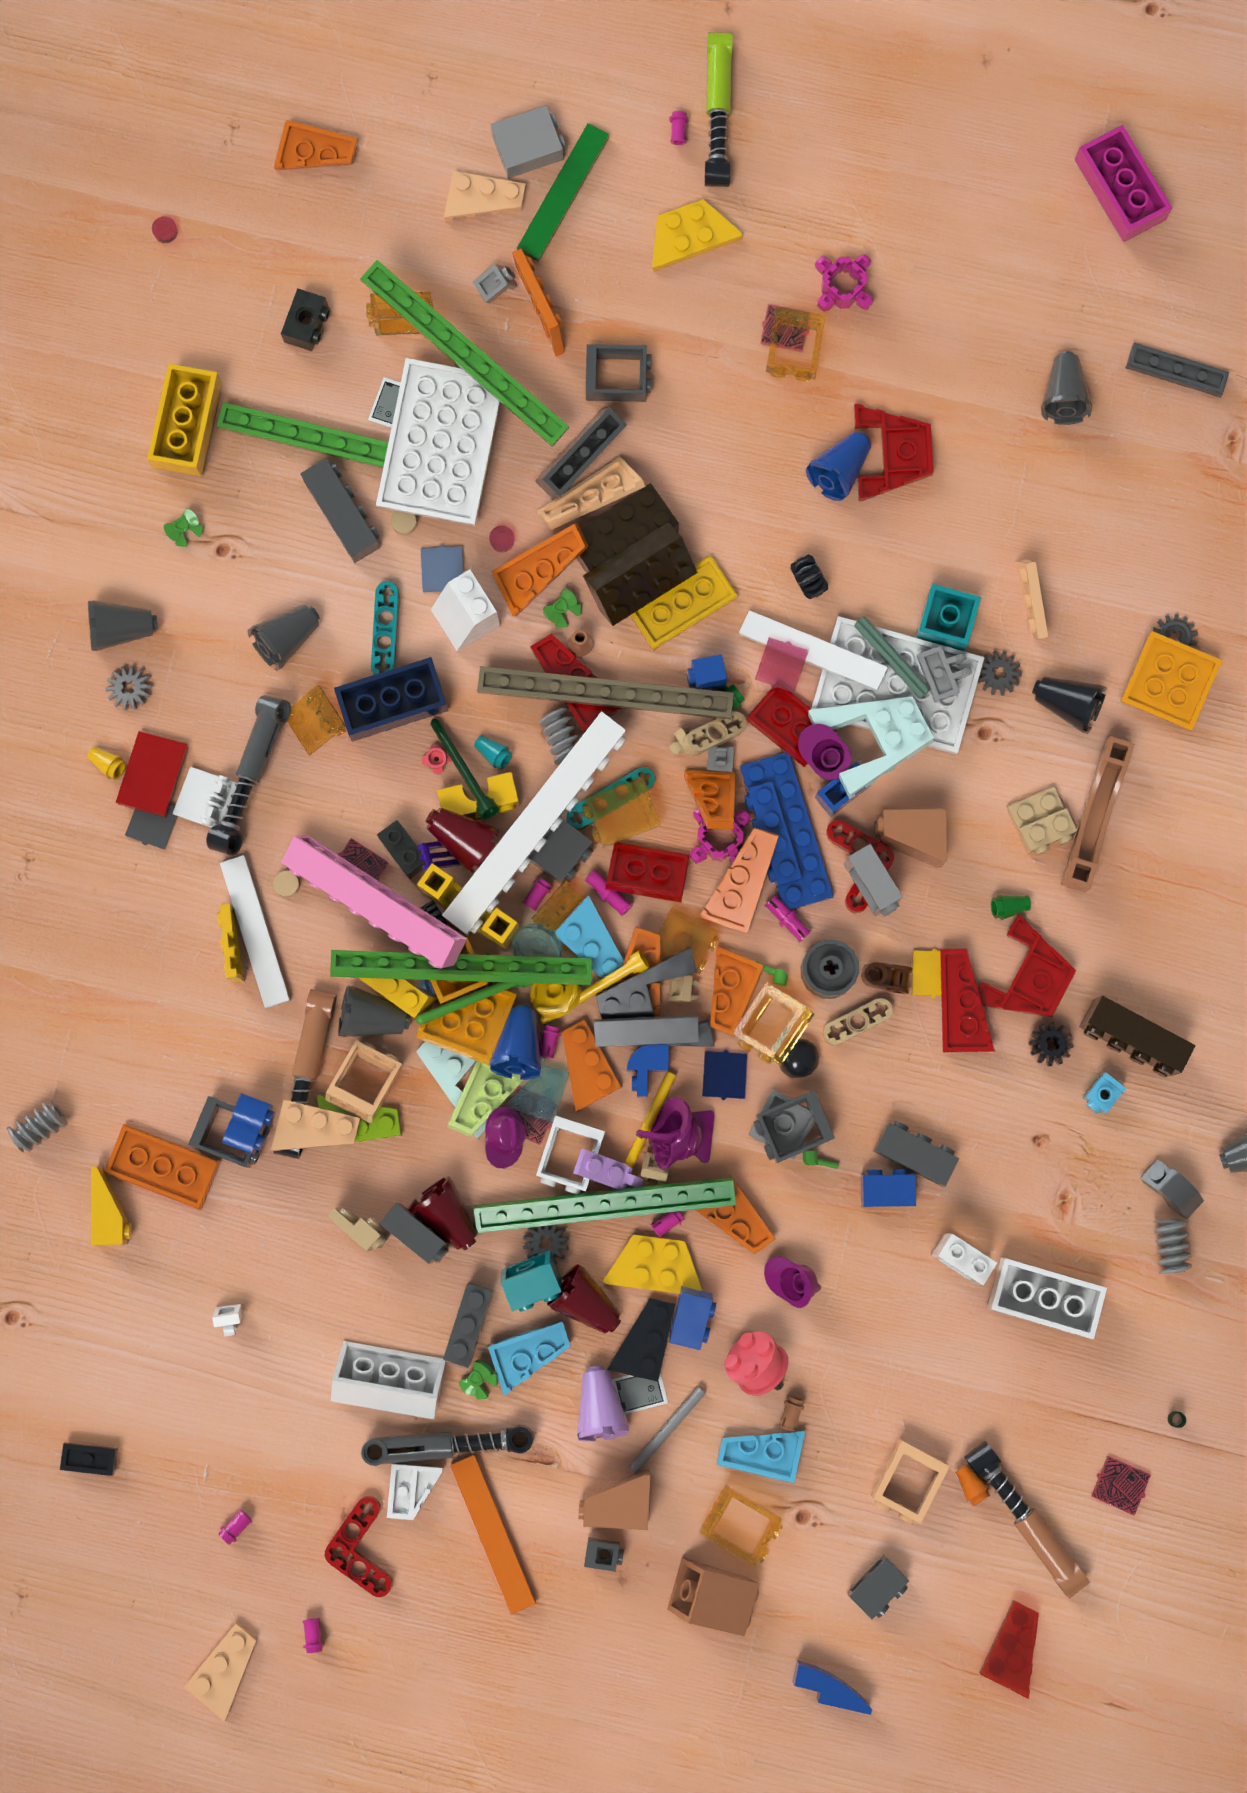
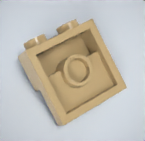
[1007,787,1077,855]
[328,1208,388,1251]

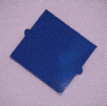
[702,1050,747,1100]

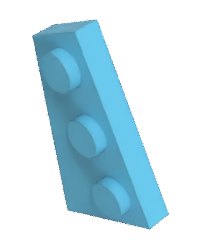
[553,895,624,979]
[488,1320,571,1396]
[716,1431,805,1484]

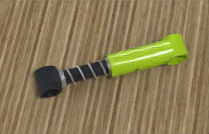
[705,32,733,187]

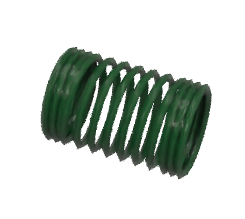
[1168,1411,1187,1428]

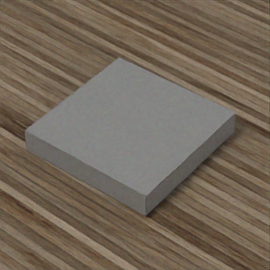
[749,1089,814,1160]

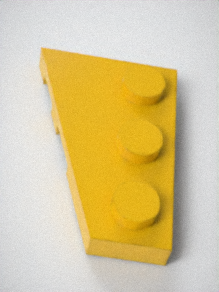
[217,903,245,983]

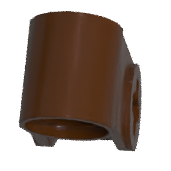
[861,962,913,994]

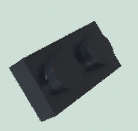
[60,1442,118,1476]

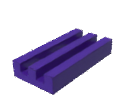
[417,841,461,870]

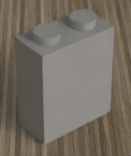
[490,105,566,179]

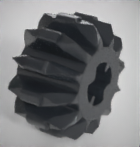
[790,554,828,599]
[1028,1022,1073,1067]

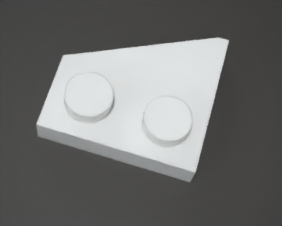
[387,1463,443,1520]

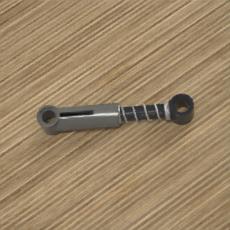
[206,695,291,856]
[361,1425,534,1466]

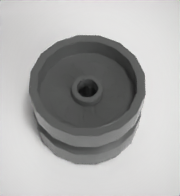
[800,940,859,999]

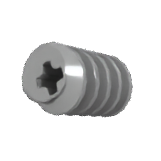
[539,708,579,764]
[7,1101,68,1153]
[1153,1219,1192,1274]

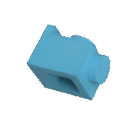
[1083,1072,1127,1114]

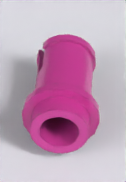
[669,111,689,145]
[522,877,552,911]
[540,1025,561,1059]
[650,1211,685,1238]
[218,1509,252,1545]
[303,1618,325,1653]

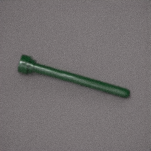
[430,719,499,820]

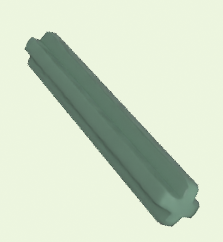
[855,616,930,698]

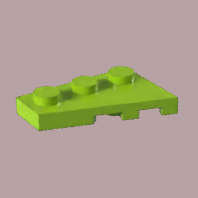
[317,1095,402,1142]

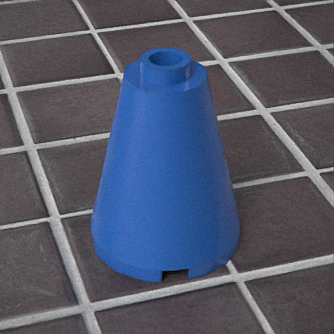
[806,432,871,501]
[490,1005,541,1080]

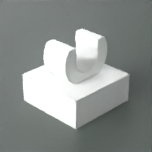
[212,1304,243,1336]

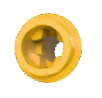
[87,747,126,780]

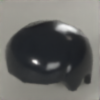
[777,1039,820,1078]

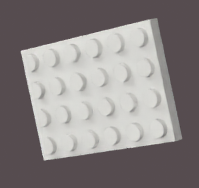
[376,358,500,526]
[811,616,984,755]

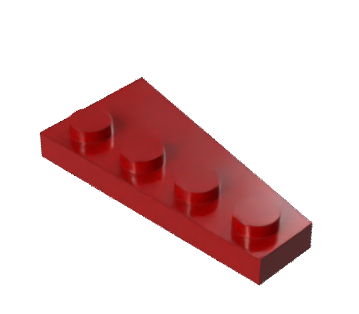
[530,633,624,733]
[940,948,996,1053]

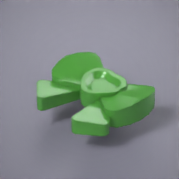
[163,509,203,547]
[542,589,581,628]
[459,1359,498,1400]

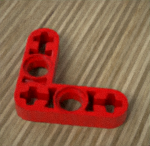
[826,820,894,913]
[325,1496,392,1597]

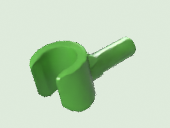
[756,961,788,986]
[803,1151,839,1169]

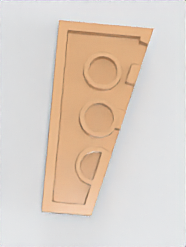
[537,457,646,530]

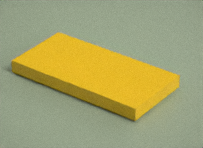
[630,555,738,651]

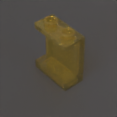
[582,776,661,848]

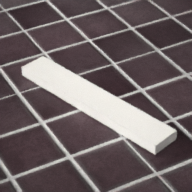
[739,610,888,692]
[220,855,290,1009]

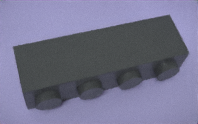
[535,407,627,499]
[300,458,380,563]

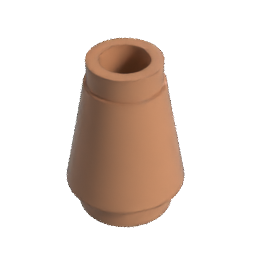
[568,630,593,657]

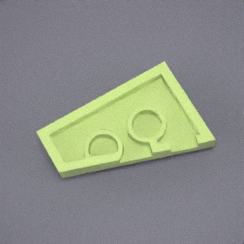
[447,1061,524,1137]

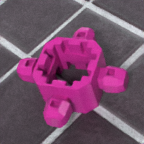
[815,254,874,312]
[690,809,751,864]

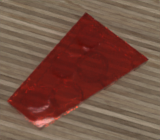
[979,1599,1039,1699]

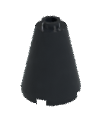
[1032,677,1107,734]

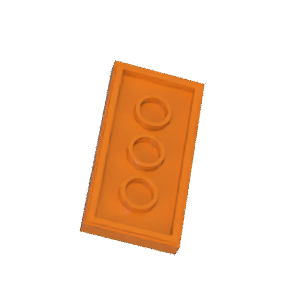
[104,1124,221,1210]

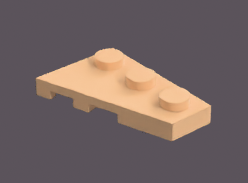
[444,171,526,221]
[1015,559,1048,639]
[271,1100,360,1151]
[184,1622,257,1722]

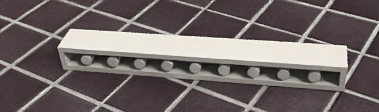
[442,711,627,936]

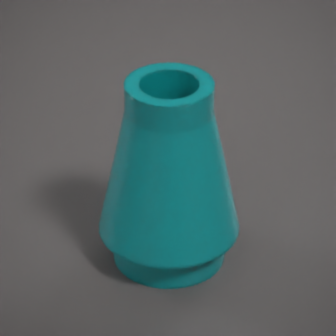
[474,735,512,769]

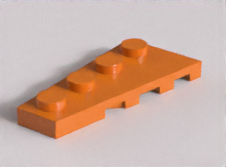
[491,523,589,616]

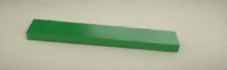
[517,123,609,262]

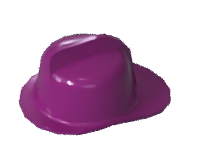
[798,723,852,780]
[485,1107,526,1169]
[764,1256,821,1308]

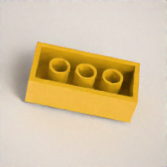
[147,363,222,477]

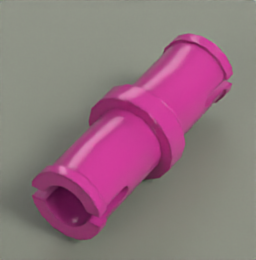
[585,869,633,916]
[764,895,811,943]

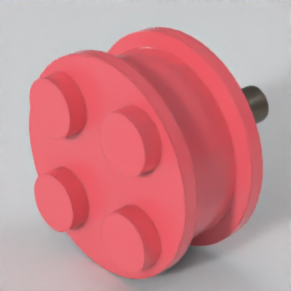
[724,1331,789,1396]

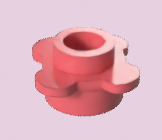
[421,744,452,775]

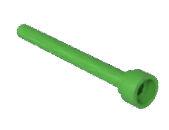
[416,982,534,1025]

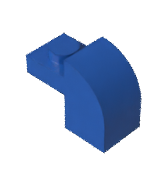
[627,1044,669,1097]

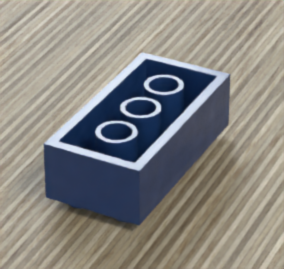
[334,657,449,742]

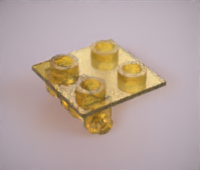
[287,685,346,755]
[531,880,600,952]

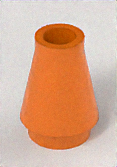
[955,1464,991,1506]

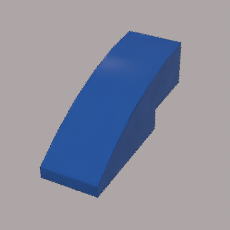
[793,1660,872,1715]

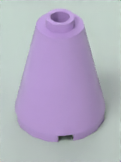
[577,1366,630,1441]

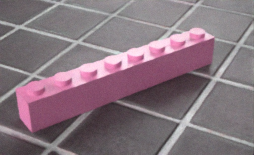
[282,835,467,969]

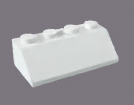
[331,1341,446,1419]

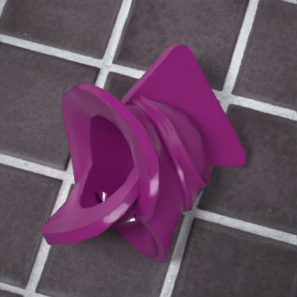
[636,1097,714,1170]

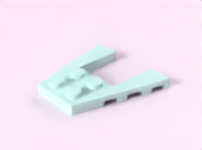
[808,696,934,799]
[416,1042,545,1139]

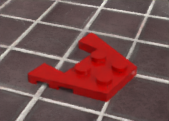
[854,404,933,501]
[978,914,1076,1017]

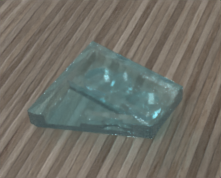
[506,1065,569,1123]

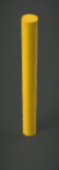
[624,1071,676,1170]

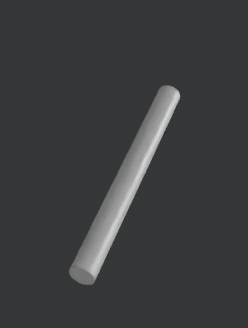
[629,1387,706,1474]

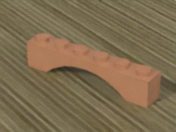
[1061,736,1135,893]

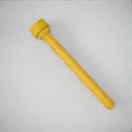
[540,950,650,1024]

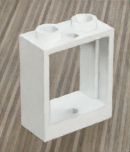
[536,1116,605,1194]
[931,1234,997,1285]

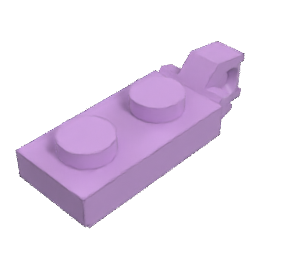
[573,1149,644,1189]

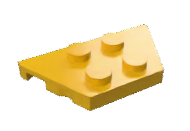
[652,199,742,272]
[603,1235,702,1294]

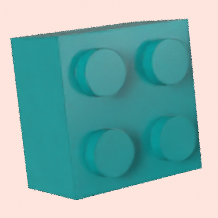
[916,583,981,651]
[500,1250,562,1312]

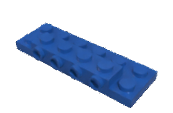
[740,753,834,910]

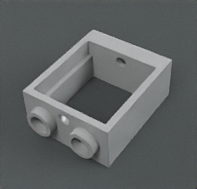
[844,844,903,917]

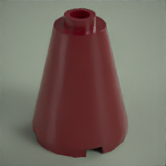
[425,807,499,873]
[408,1176,477,1250]
[547,1264,621,1334]

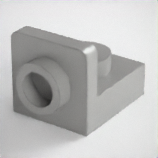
[473,264,517,303]

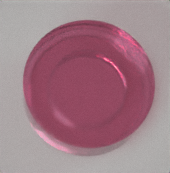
[152,216,178,243]
[489,526,515,552]

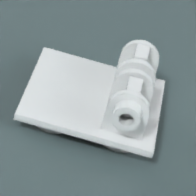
[172,767,238,828]

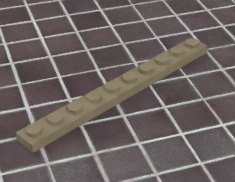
[477,666,734,720]

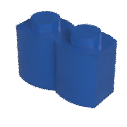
[222,1093,275,1154]

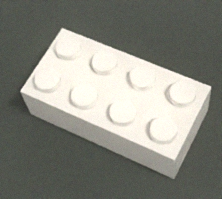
[987,1258,1107,1339]

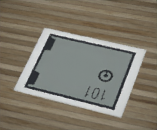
[368,377,401,428]
[612,1373,668,1414]

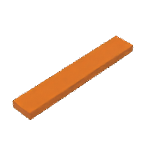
[450,1454,536,1615]

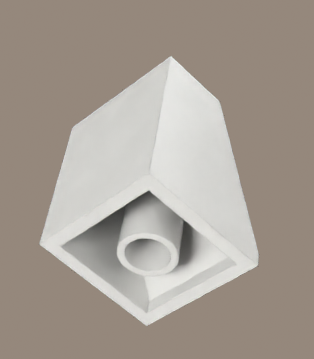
[431,569,500,652]

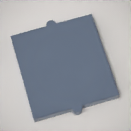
[421,545,463,593]

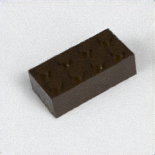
[577,483,679,573]
[583,522,698,626]
[1079,995,1196,1078]

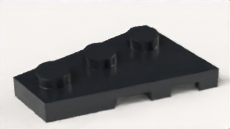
[607,1298,675,1382]

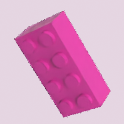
[1075,125,1172,243]

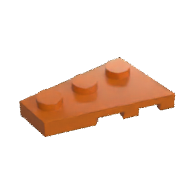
[274,120,358,170]
[684,770,735,830]
[616,926,660,1016]
[710,947,764,1038]
[562,1019,621,1112]
[695,1175,776,1254]

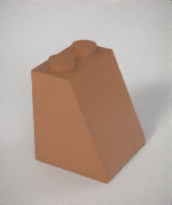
[874,809,947,868]
[578,1470,650,1530]
[667,1558,759,1636]

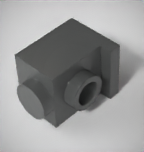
[584,1537,624,1572]

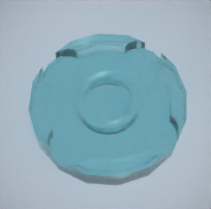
[511,924,563,957]

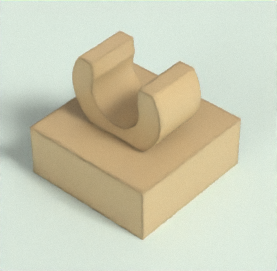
[669,728,699,755]
[668,975,699,1003]
[641,1152,669,1185]

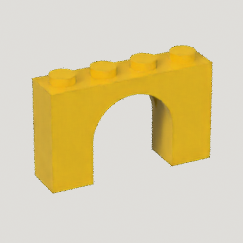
[417,864,520,951]

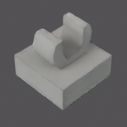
[707,746,734,772]

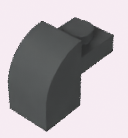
[1141,1159,1204,1220]

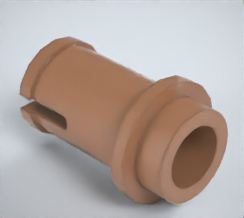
[779,1396,805,1432]

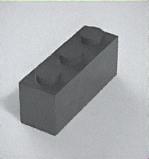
[873,1121,959,1187]
[443,1283,494,1368]

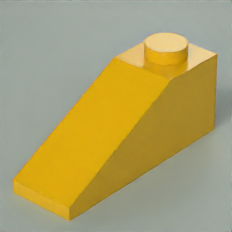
[91,1166,132,1245]

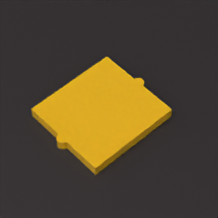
[912,948,941,999]

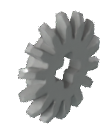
[106,666,152,710]

